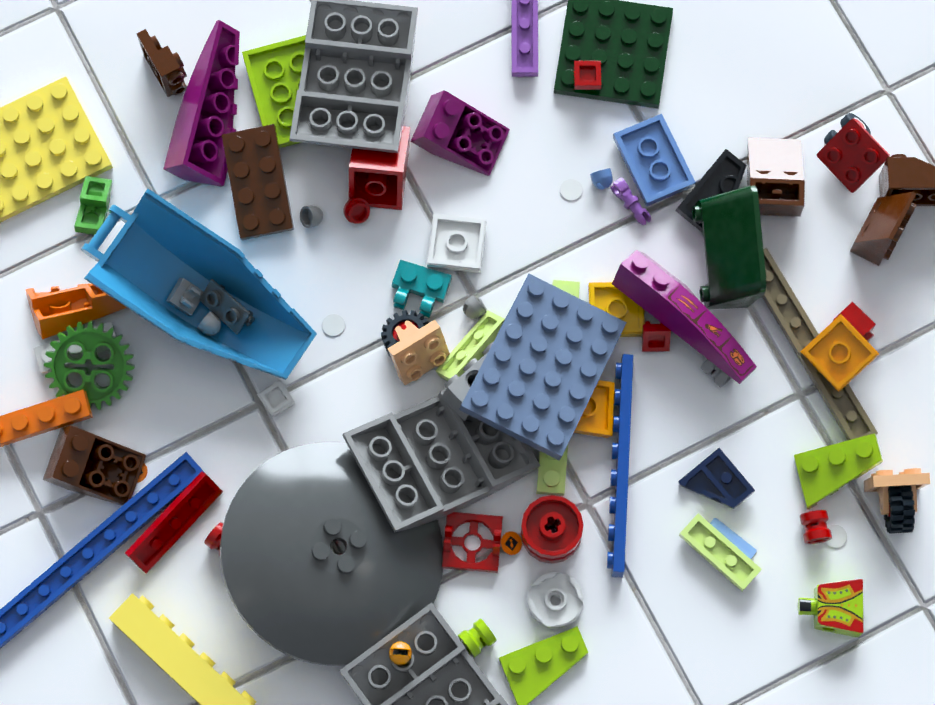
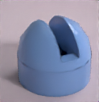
[590,168,613,190]

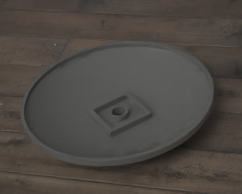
[220,442,443,666]

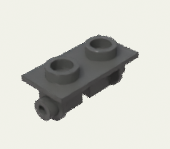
[199,279,255,335]

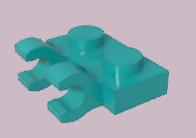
[392,260,452,318]

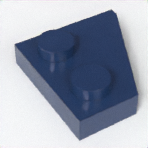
[678,448,755,509]

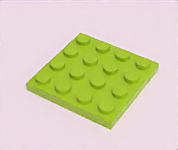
[242,35,306,148]

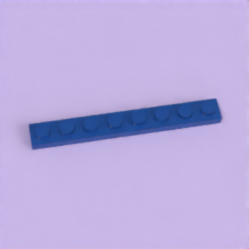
[607,354,633,578]

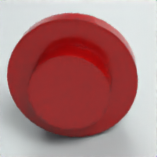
[343,197,370,224]

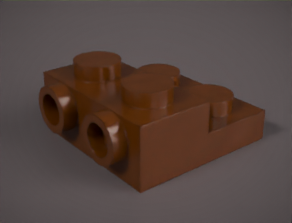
[136,29,187,97]

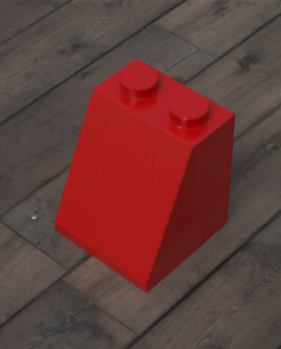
[349,126,410,210]

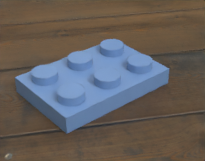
[613,114,696,207]

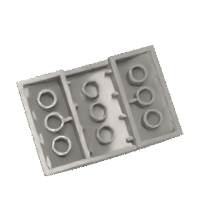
[290,0,418,153]
[342,382,540,533]
[340,602,508,705]

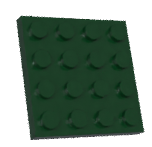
[554,0,673,109]

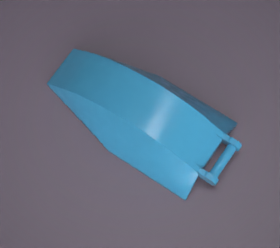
[81,189,317,380]

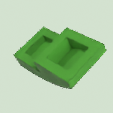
[74,176,112,235]

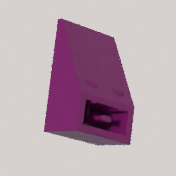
[410,90,510,176]

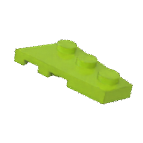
[794,433,883,509]
[499,626,588,705]

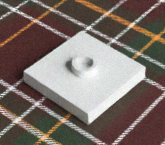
[427,213,487,273]

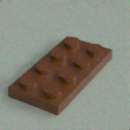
[222,124,294,240]

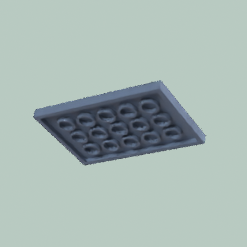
[459,273,627,461]

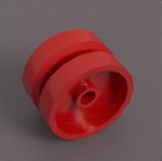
[521,495,584,564]

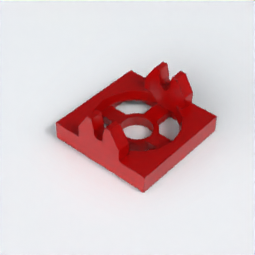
[442,512,503,573]

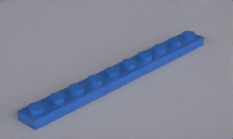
[0,452,205,649]

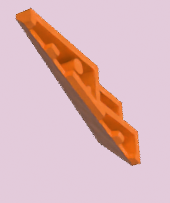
[26,283,127,340]

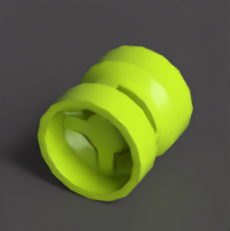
[457,618,497,658]

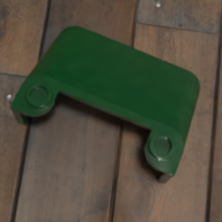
[692,185,767,310]

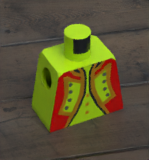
[798,579,863,637]

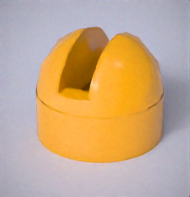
[389,642,412,666]

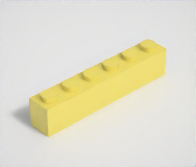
[109,593,256,705]

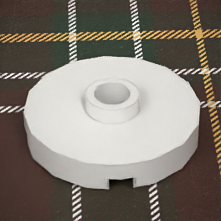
[527,571,584,629]

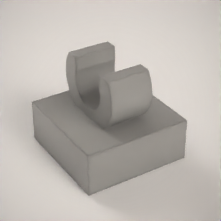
[166,278,204,316]

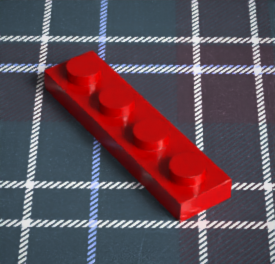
[125,471,223,573]

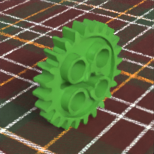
[44,321,135,410]

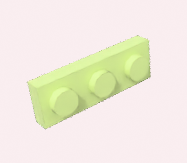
[435,311,505,381]
[679,513,762,592]

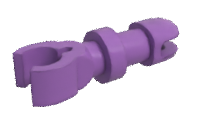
[610,178,651,225]

